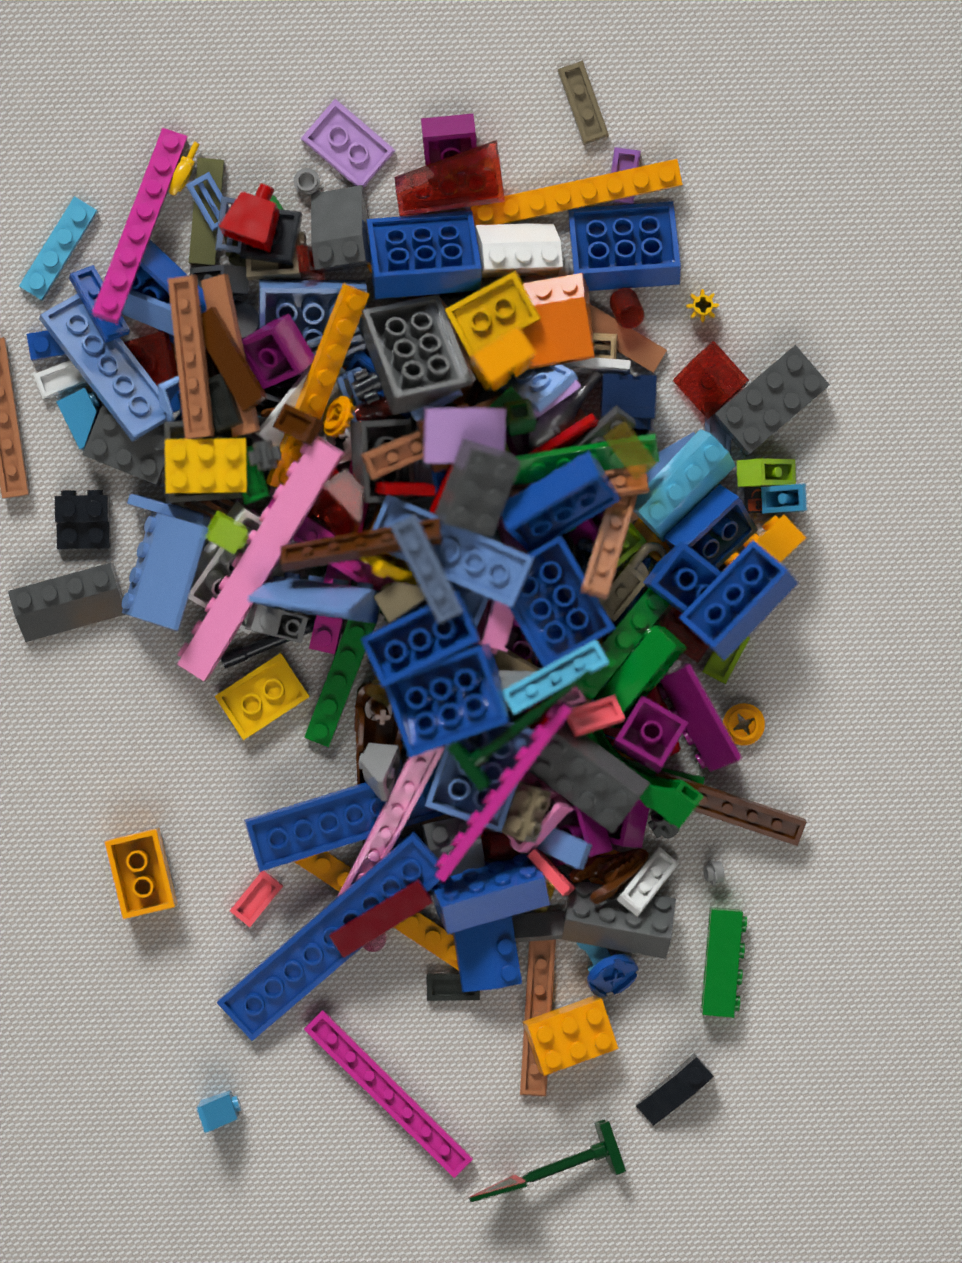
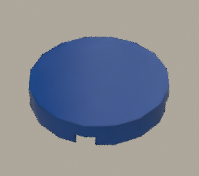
[587,954,639,997]

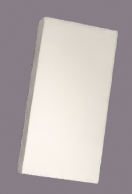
[33,360,87,400]

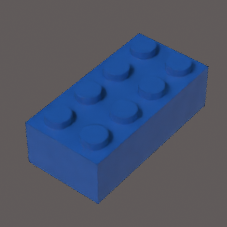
[431,854,550,934]

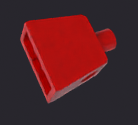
[219,184,280,252]

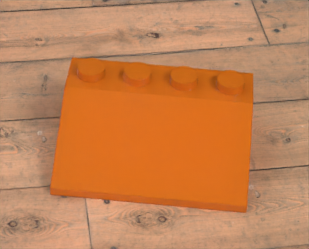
[521,273,595,370]

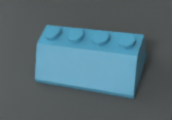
[633,429,736,542]

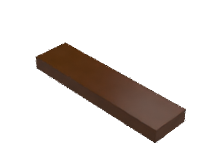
[201,307,267,412]

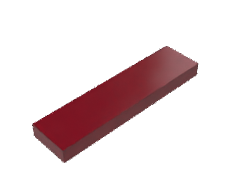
[329,879,433,958]

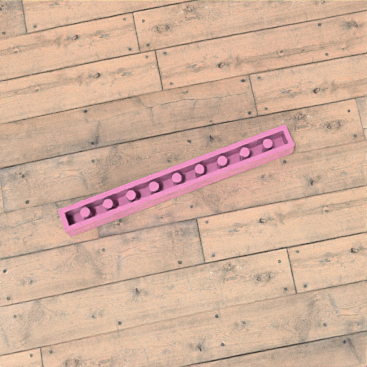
[177,436,345,681]

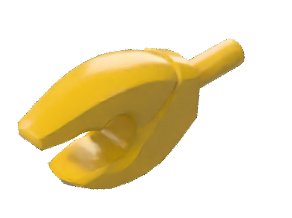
[169,141,200,196]

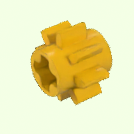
[686,289,719,323]

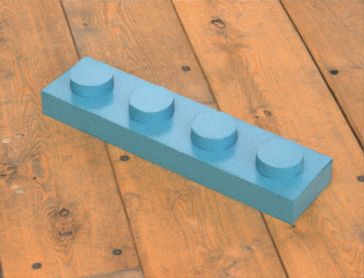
[19,196,98,301]
[503,639,610,716]

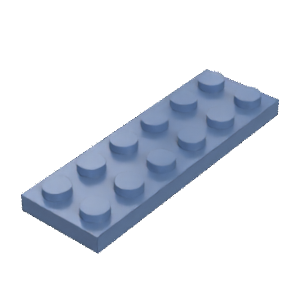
[39,294,167,442]
[372,495,535,608]

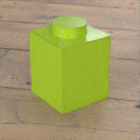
[206,510,248,554]

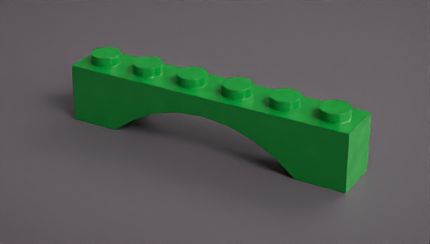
[565,704,704,829]

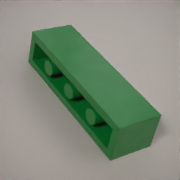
[593,625,687,728]
[701,907,747,1018]

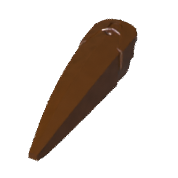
[354,681,403,845]

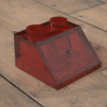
[672,341,749,420]
[312,468,363,536]

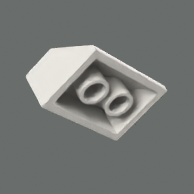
[475,223,563,278]

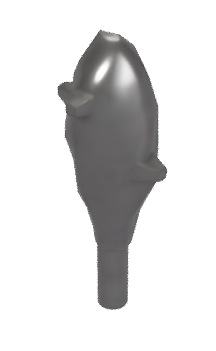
[529,371,602,451]

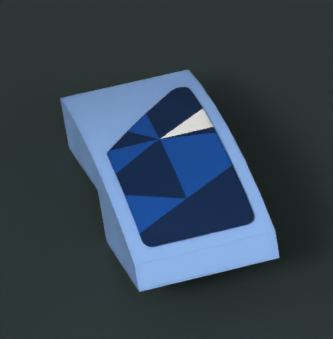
[158,376,183,422]

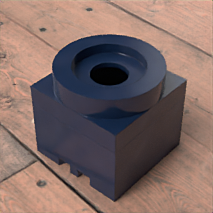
[600,373,657,432]

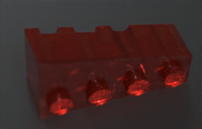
[394,140,505,216]

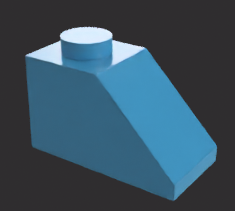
[56,388,100,451]
[761,484,807,514]
[196,1090,242,1133]

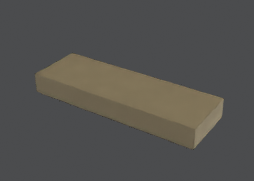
[558,60,609,145]

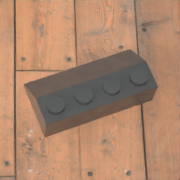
[8,563,126,642]

